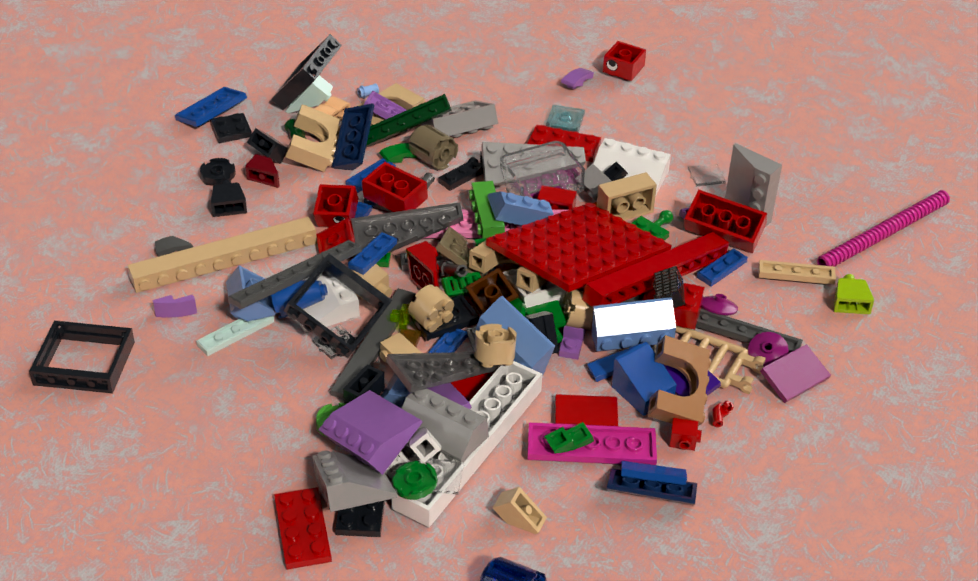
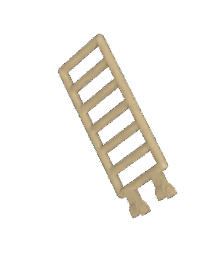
[617,326,766,394]

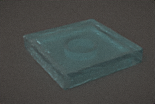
[546,105,585,133]

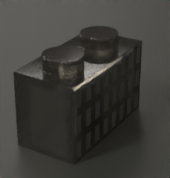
[652,266,685,308]

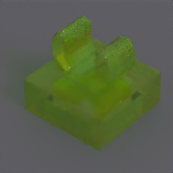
[390,304,410,329]

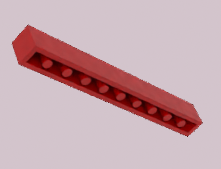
[582,232,729,307]

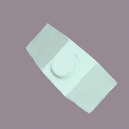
[286,75,333,113]

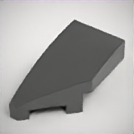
[155,236,194,256]

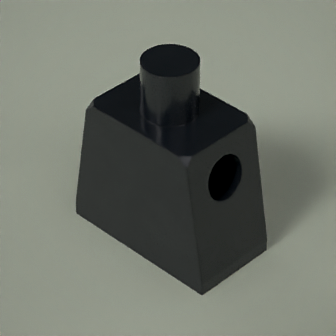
[211,180,247,217]

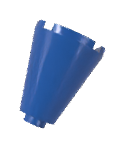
[271,280,328,318]

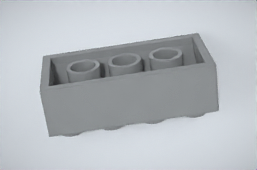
[402,388,489,463]

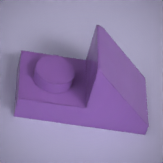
[559,326,586,360]

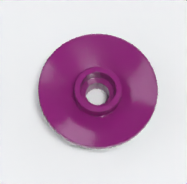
[701,294,738,315]
[748,332,789,367]

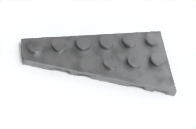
[351,202,463,253]
[386,352,501,393]

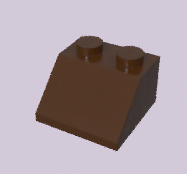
[466,268,519,314]

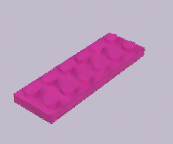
[528,422,657,465]

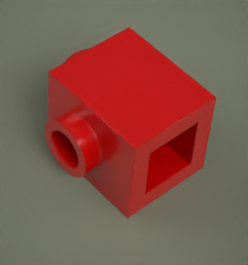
[670,418,702,451]

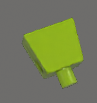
[834,274,874,314]

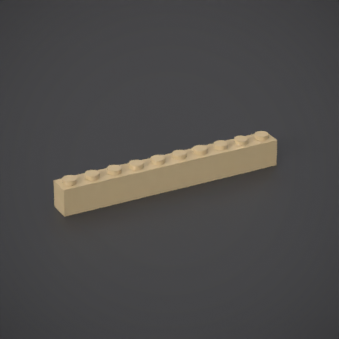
[128,217,317,293]

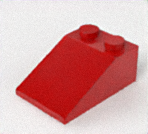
[406,241,440,289]
[642,283,705,330]

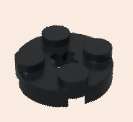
[200,158,236,185]

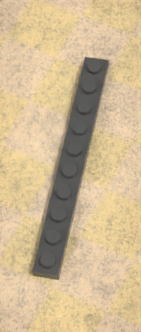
[621,292,803,354]

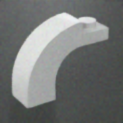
[385,428,441,479]

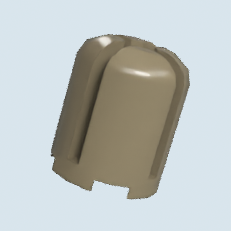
[409,125,458,170]

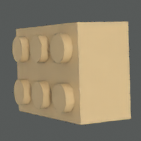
[597,172,657,221]

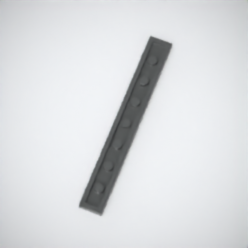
[228,240,362,309]
[331,288,416,399]

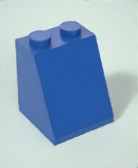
[612,342,677,416]

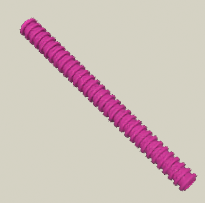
[817,190,950,267]

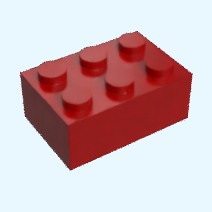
[362,162,428,212]

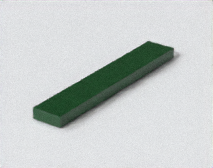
[366,94,452,148]

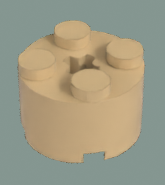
[408,285,454,333]
[562,289,593,330]
[474,324,517,368]

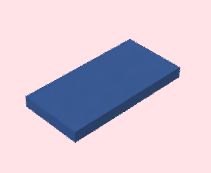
[175,87,247,127]

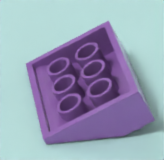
[319,390,423,475]

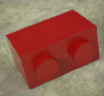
[537,185,577,210]

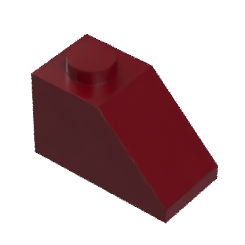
[245,154,280,188]

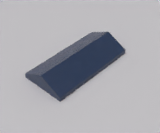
[332,103,375,171]
[607,468,698,505]

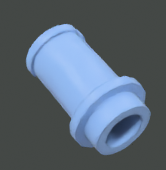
[357,83,379,98]

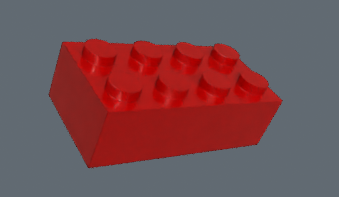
[684,189,767,253]

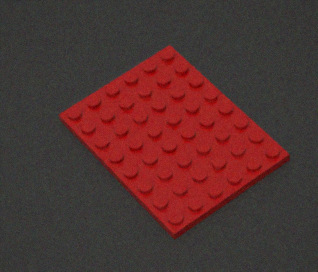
[486,203,672,292]

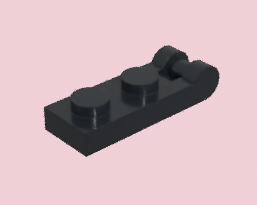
[438,157,483,191]

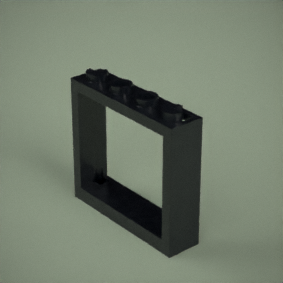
[271,34,342,110]
[284,253,392,358]
[29,320,135,394]

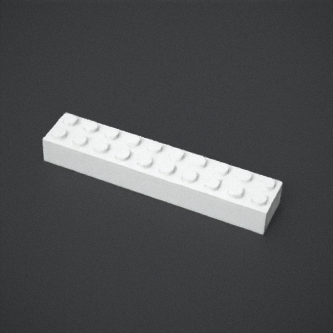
[392,361,542,527]

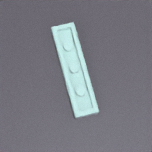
[196,316,275,356]

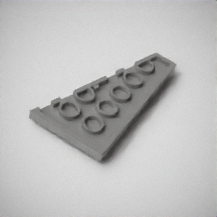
[481,142,586,186]

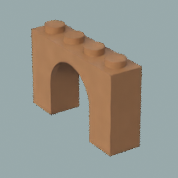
[648,335,711,426]

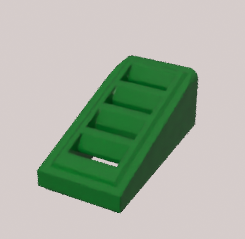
[441,272,481,297]

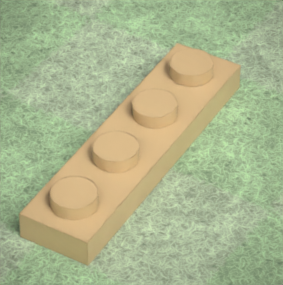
[758,260,836,285]

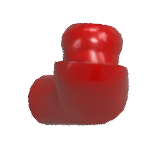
[712,400,734,427]

